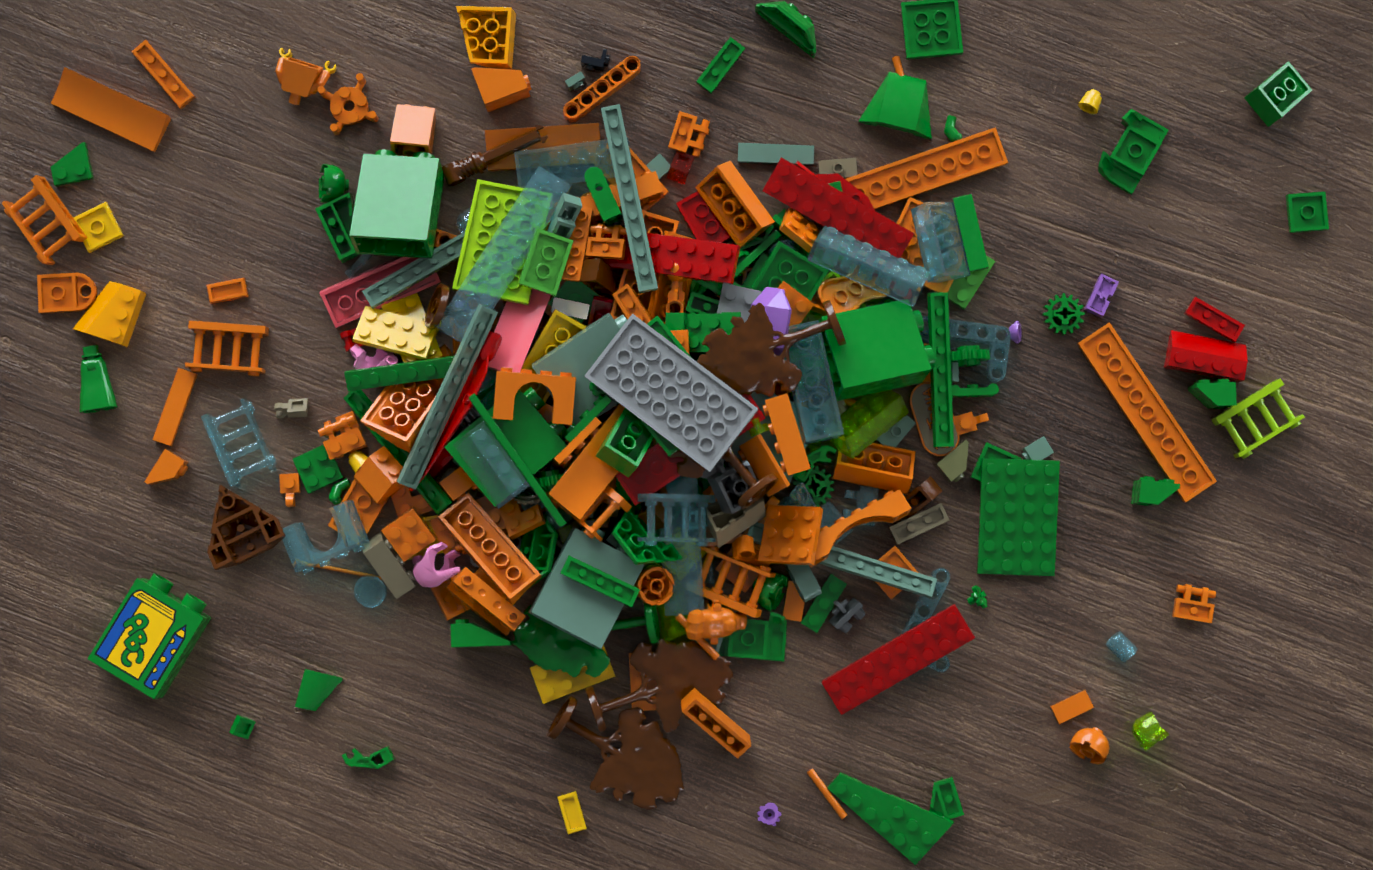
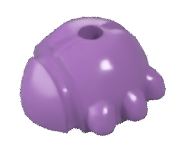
[1008,321,1022,344]
[757,803,782,826]

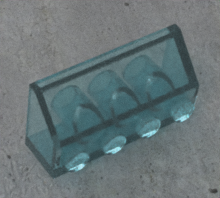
[911,202,970,283]
[453,421,531,509]

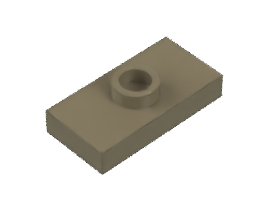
[818,158,858,179]

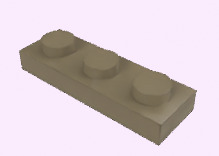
[889,503,949,545]

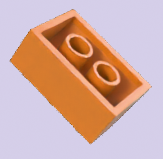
[738,434,790,497]

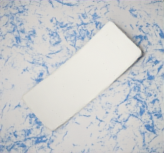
[551,298,590,319]

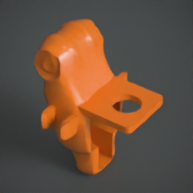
[685,600,747,645]

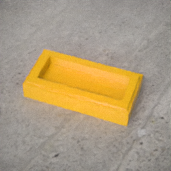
[557,791,587,834]

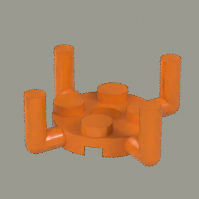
[317,73,379,135]

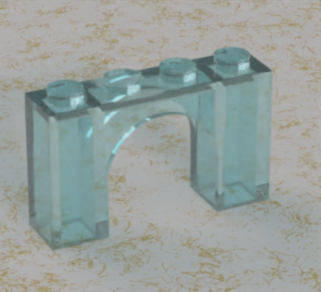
[282,500,370,575]

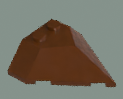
[207,485,286,570]

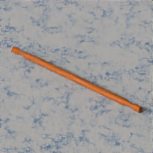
[292,559,382,580]

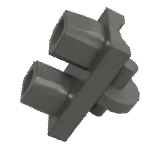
[829,597,865,633]

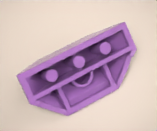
[751,287,792,356]

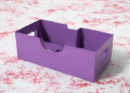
[1084,274,1119,318]

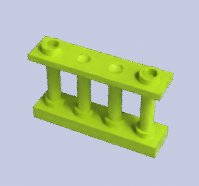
[1211,378,1305,459]

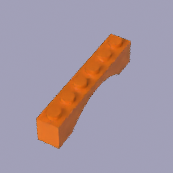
[809,489,912,568]

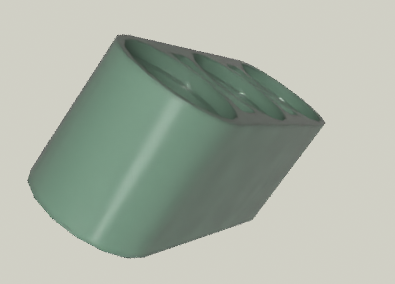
[784,564,822,602]

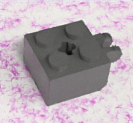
[707,459,758,514]

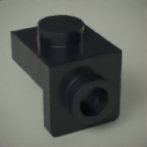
[581,49,610,72]

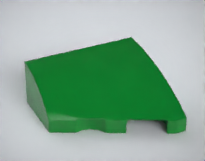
[295,669,343,711]

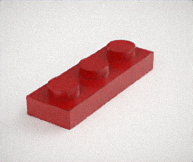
[1184,297,1245,342]

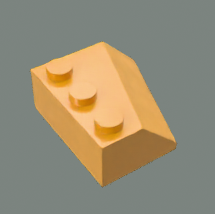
[456,6,516,69]
[73,281,146,347]

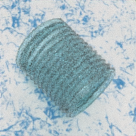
[1106,631,1138,663]

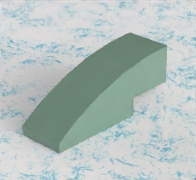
[548,193,583,239]

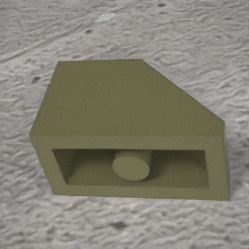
[935,440,969,483]

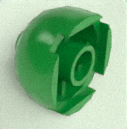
[319,164,349,203]
[753,572,788,611]

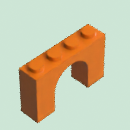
[493,367,576,425]

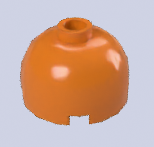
[635,566,674,605]
[1069,727,1110,764]

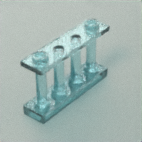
[201,398,277,488]
[638,493,715,546]

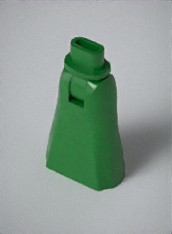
[80,345,118,413]

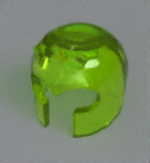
[1132,711,1170,751]

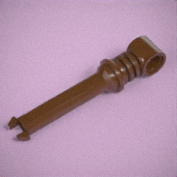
[442,125,548,186]

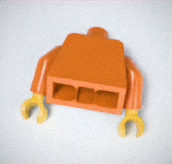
[275,48,336,105]

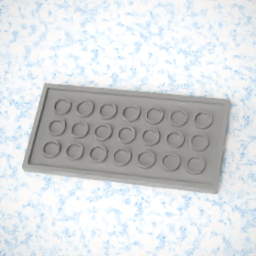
[584,313,759,472]

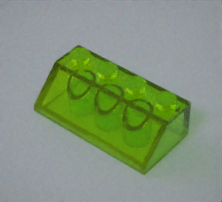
[822,390,909,459]

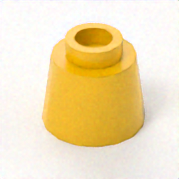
[1078,89,1102,114]
[348,451,368,474]

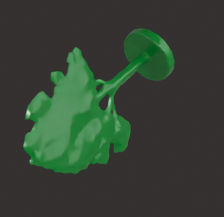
[512,603,660,677]

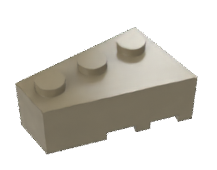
[703,497,766,548]
[362,531,416,599]

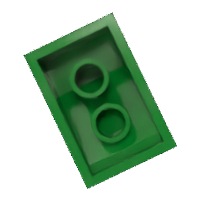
[1244,61,1312,127]
[596,408,654,477]
[451,619,513,647]

